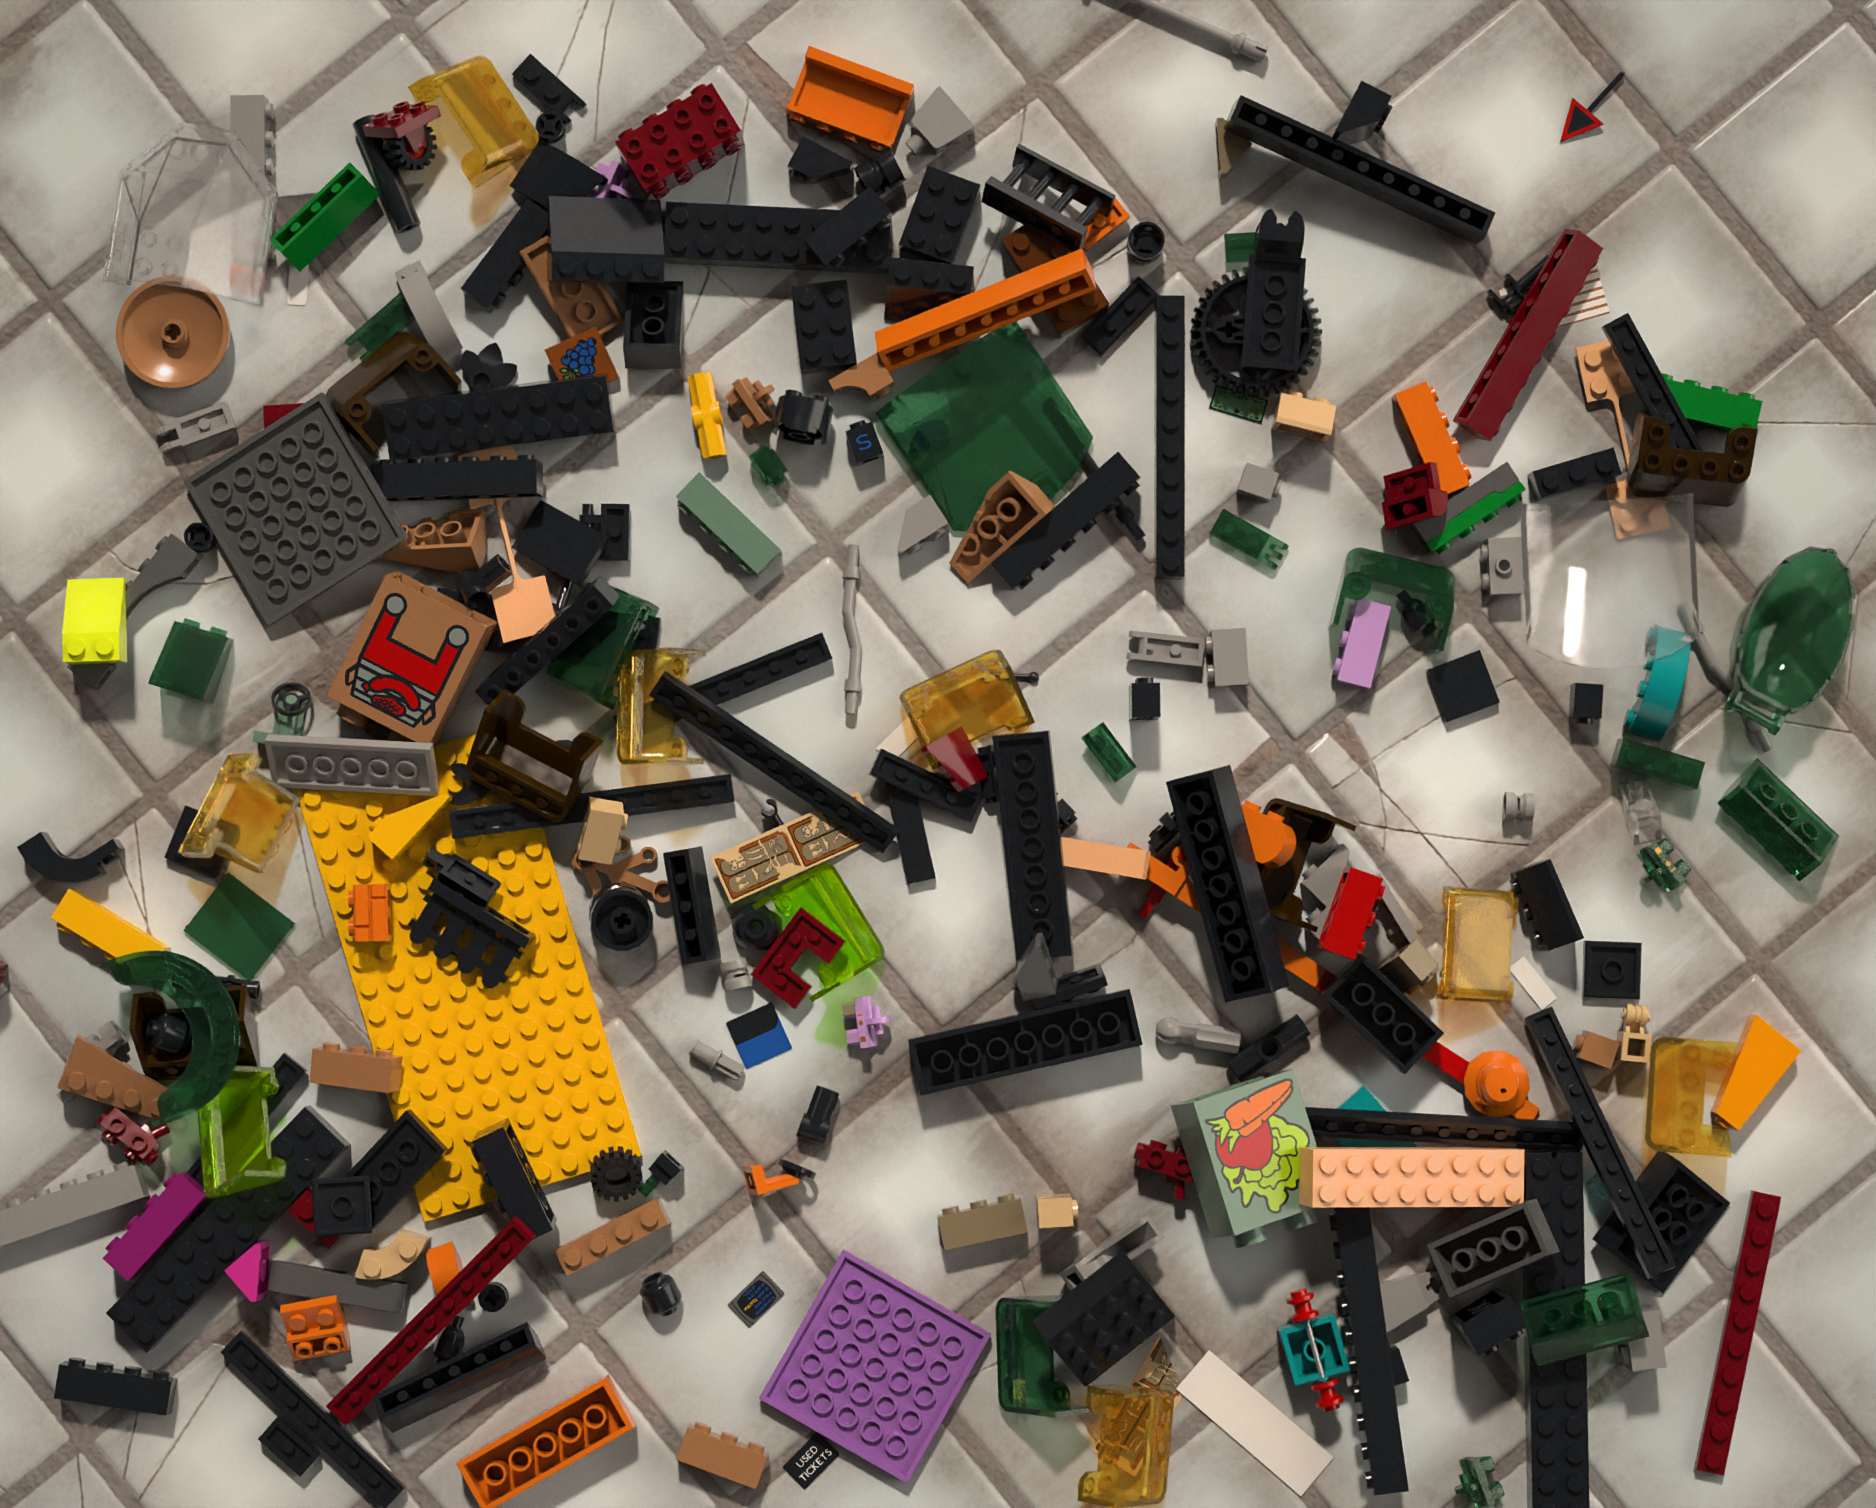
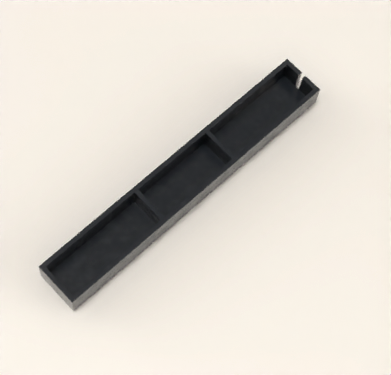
[1523,1150,1590,1508]

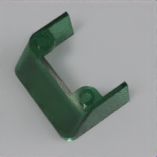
[1328,547,1456,654]
[995,1295,1090,1418]

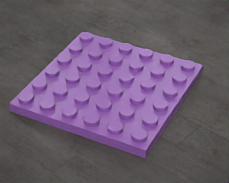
[759,1249,991,1483]

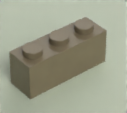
[937,1193,1028,1250]

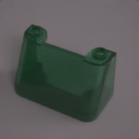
[547,582,660,710]

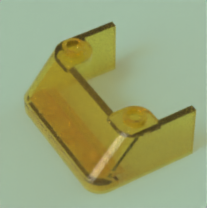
[617,647,706,766]

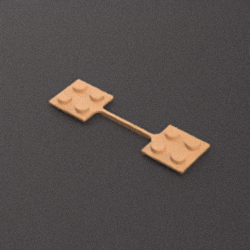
[1575,341,1672,540]
[458,445,555,643]

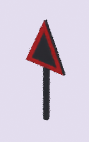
[1560,71,1625,142]

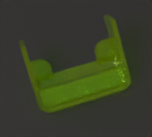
[753,863,884,1002]

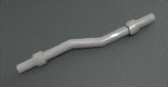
[842,544,862,715]
[1678,602,1774,753]

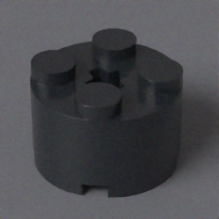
[772,390,834,445]

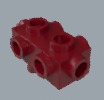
[96,1107,170,1167]
[1133,1140,1193,1200]

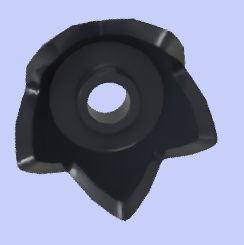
[732,901,782,951]

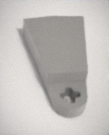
[1380,1270,1447,1333]

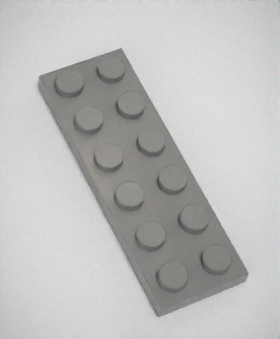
[265,734,440,796]

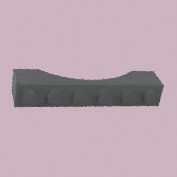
[67,533,203,689]

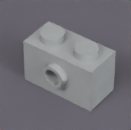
[1480,537,1525,597]

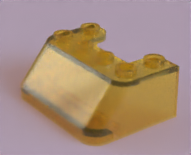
[1645,1037,1739,1157]
[1078,1384,1174,1508]

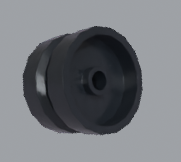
[589,883,653,951]

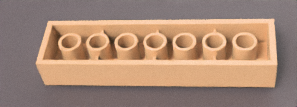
[1299,1147,1524,1208]

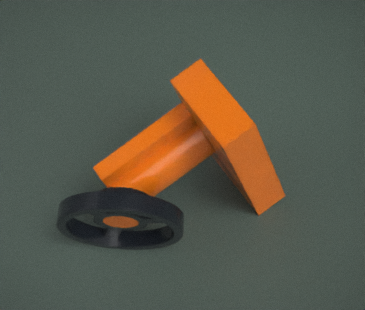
[743,1159,816,1195]

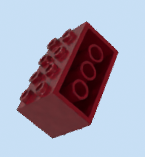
[615,83,745,200]

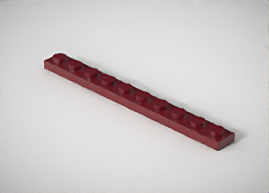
[1694,1190,1781,1476]
[326,1216,536,1426]

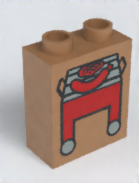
[327,571,498,745]

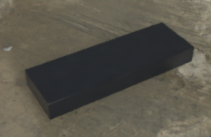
[1081,276,1159,357]

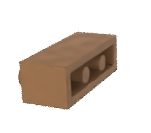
[310,1042,403,1093]
[676,1422,769,1489]

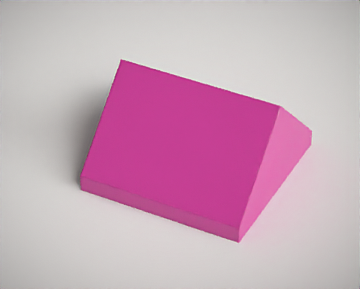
[224,1239,271,1302]

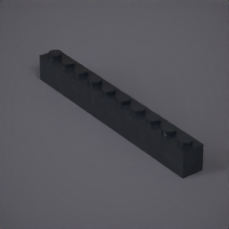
[1223,95,1495,245]
[1154,295,1185,580]
[1329,1207,1409,1496]

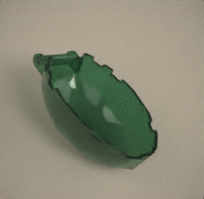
[1725,546,1856,735]

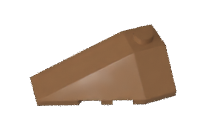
[949,471,1055,584]
[379,508,487,572]

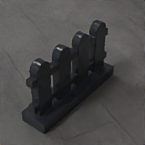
[408,877,535,988]

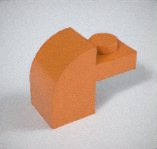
[426,1242,474,1305]

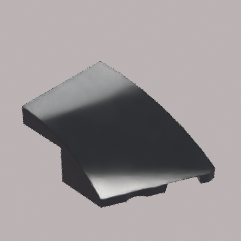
[509,140,608,211]

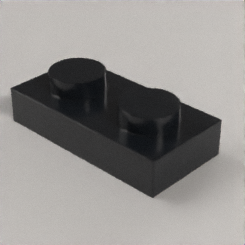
[258,1416,321,1477]

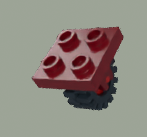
[362,101,441,171]

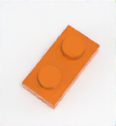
[1082,198,1130,252]

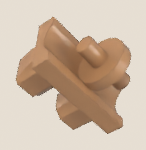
[725,377,775,430]

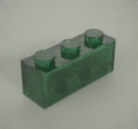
[1610,738,1705,790]

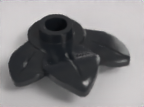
[461,343,517,390]

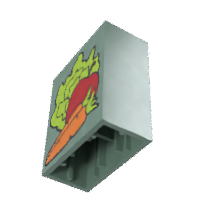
[1171,1069,1318,1248]

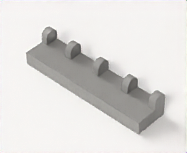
[1373,873,1440,974]

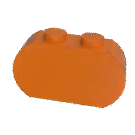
[1241,800,1296,869]

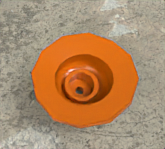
[1463,1050,1530,1117]

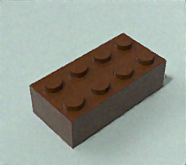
[1001,225,1109,338]

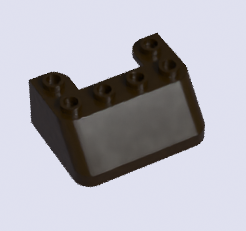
[1626,411,1758,507]
[466,689,604,822]
[129,985,258,1081]

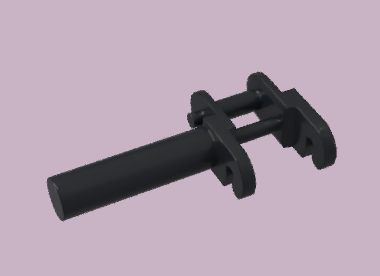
[1487,255,1549,316]

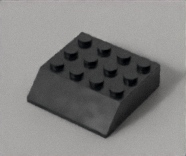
[1032,1250,1175,1387]

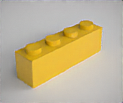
[51,889,171,978]

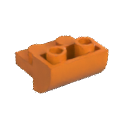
[280,1295,350,1361]

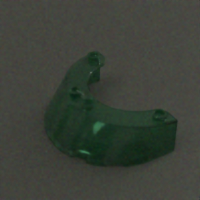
[99,950,240,1127]

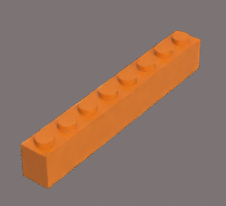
[875,249,1096,372]

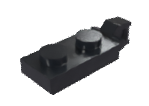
[422,848,502,908]

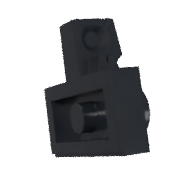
[1148,811,1179,853]

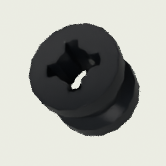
[536,111,566,144]
[478,1282,509,1312]

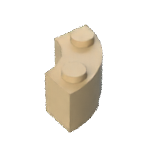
[355,1228,431,1280]

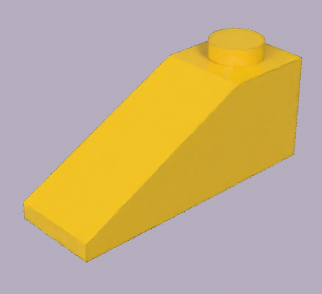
[367,793,453,860]

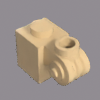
[1615,1003,1652,1063]

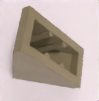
[1215,118,1253,179]

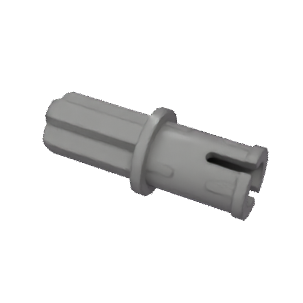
[689,1039,744,1080]

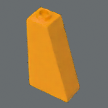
[1710,1014,1802,1131]

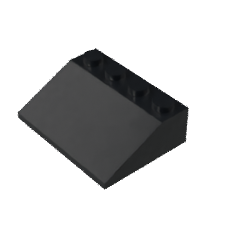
[547,196,664,285]
[1592,1149,1730,1293]

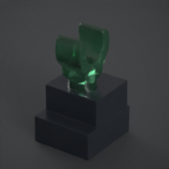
[638,1150,684,1197]

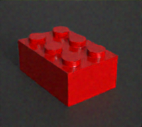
[1316,867,1385,960]

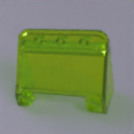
[197,1066,286,1198]

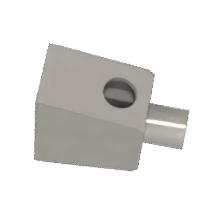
[905,86,974,155]

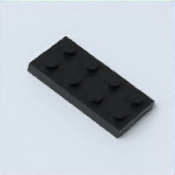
[345,1109,449,1230]

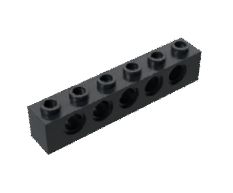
[474,575,620,705]

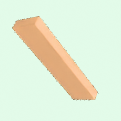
[1061,837,1151,880]

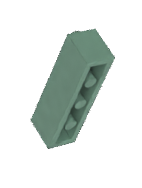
[676,472,782,576]

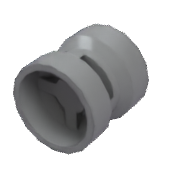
[1502,792,1535,821]
[719,958,752,992]

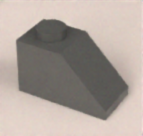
[1013,933,1058,1001]

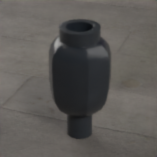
[1396,590,1437,638]
[433,1316,465,1364]

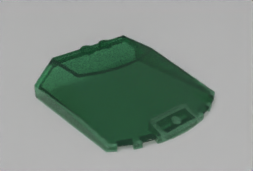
[875,321,1093,532]

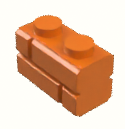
[348,884,391,942]

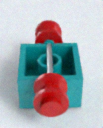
[1277,1288,1350,1412]

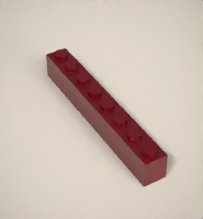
[1453,229,1603,441]

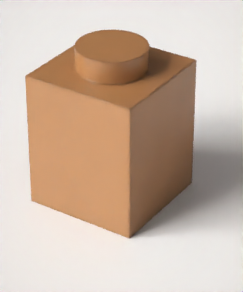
[1572,1030,1620,1069]

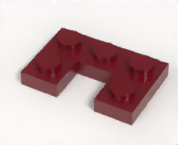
[750,907,847,1009]

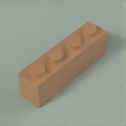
[554,1196,671,1276]

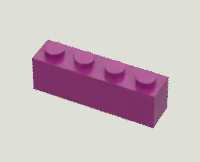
[103,1171,211,1281]

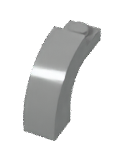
[395,260,463,358]

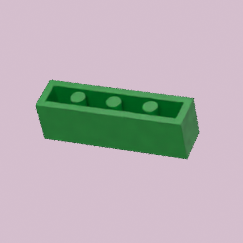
[269,162,381,272]
[1640,373,1763,433]

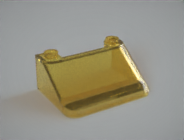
[408,56,539,189]

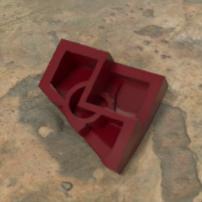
[921,726,988,792]

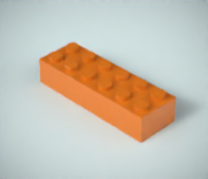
[456,1374,636,1508]

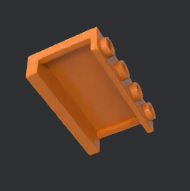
[785,46,914,153]

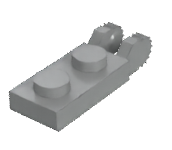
[154,401,237,453]

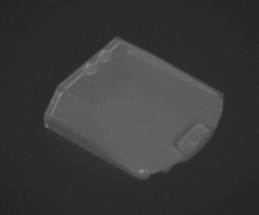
[1520,493,1700,669]

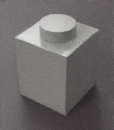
[1236,463,1282,503]

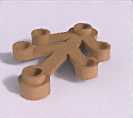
[571,836,671,915]

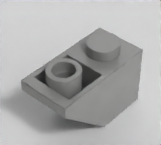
[898,495,948,556]

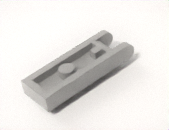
[1126,631,1205,667]

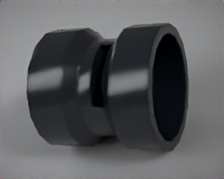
[184,522,217,553]

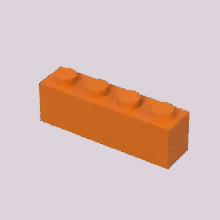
[1392,381,1472,495]

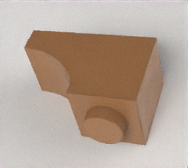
[828,353,894,400]

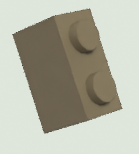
[1378,939,1439,995]

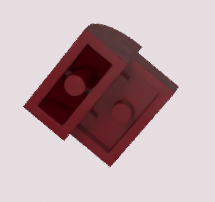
[1382,462,1448,530]

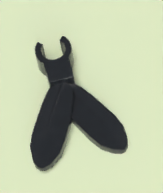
[451,763,490,806]

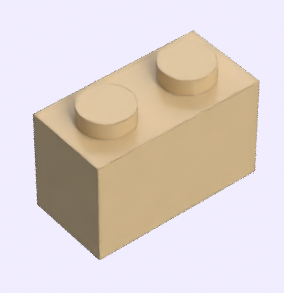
[577,797,628,865]
[1036,1193,1079,1228]

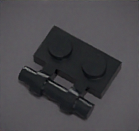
[579,504,630,561]

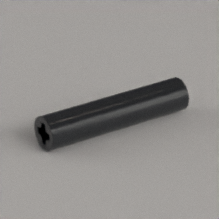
[353,115,421,233]

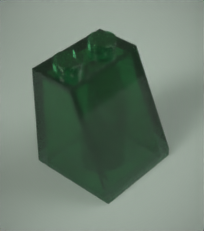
[148,618,234,703]

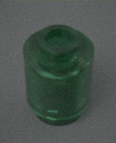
[748,445,788,488]

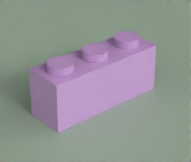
[1332,598,1391,690]

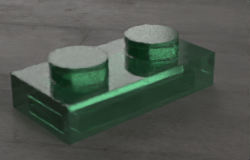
[1082,722,1137,783]

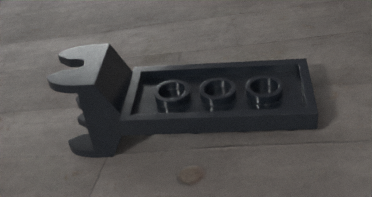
[1240,209,1306,372]

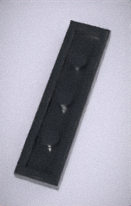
[868,749,983,823]
[886,783,936,884]

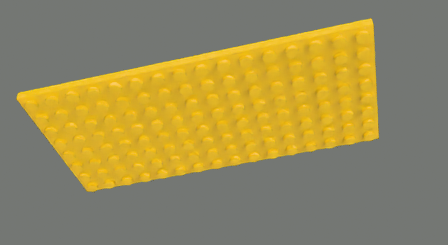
[296,734,642,1222]

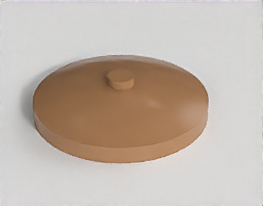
[116,276,231,389]

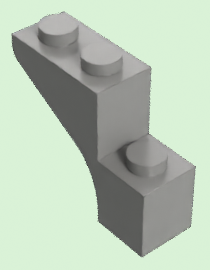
[1300,843,1349,941]
[1060,1214,1164,1290]

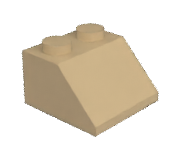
[1271,390,1336,442]

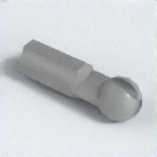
[1155,1017,1241,1054]

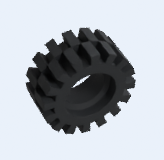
[590,1146,642,1202]

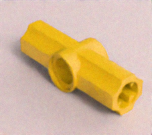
[687,372,727,460]

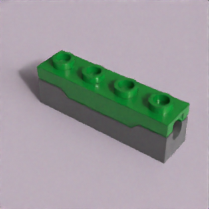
[1410,462,1526,555]

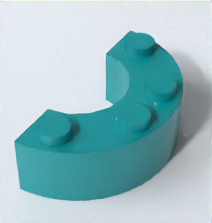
[1623,625,1691,742]

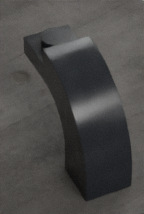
[17,832,125,883]

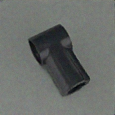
[455,554,513,608]
[796,1085,839,1146]

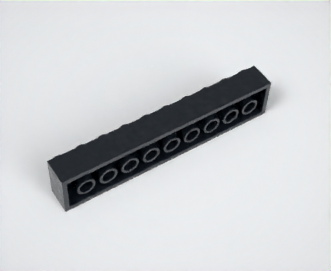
[106,1105,351,1353]

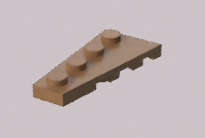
[58,1034,177,1123]

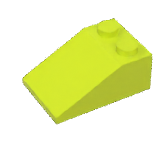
[62,578,127,665]

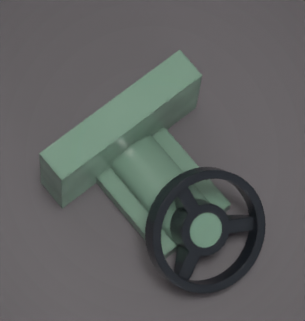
[252,682,311,744]

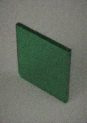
[183,872,295,980]

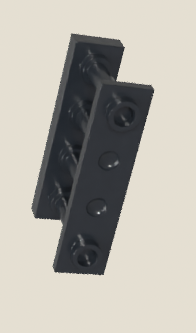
[981,144,1116,252]

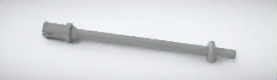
[1129,0,1268,63]

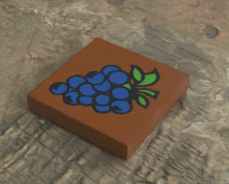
[545,326,620,383]

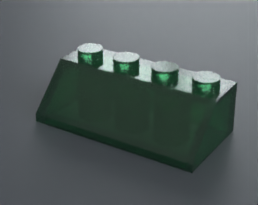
[1717,758,1839,882]
[1520,1272,1650,1366]

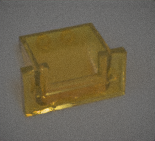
[177,753,301,873]

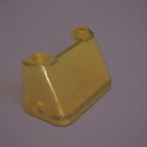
[899,650,1035,770]
[1436,886,1519,1004]

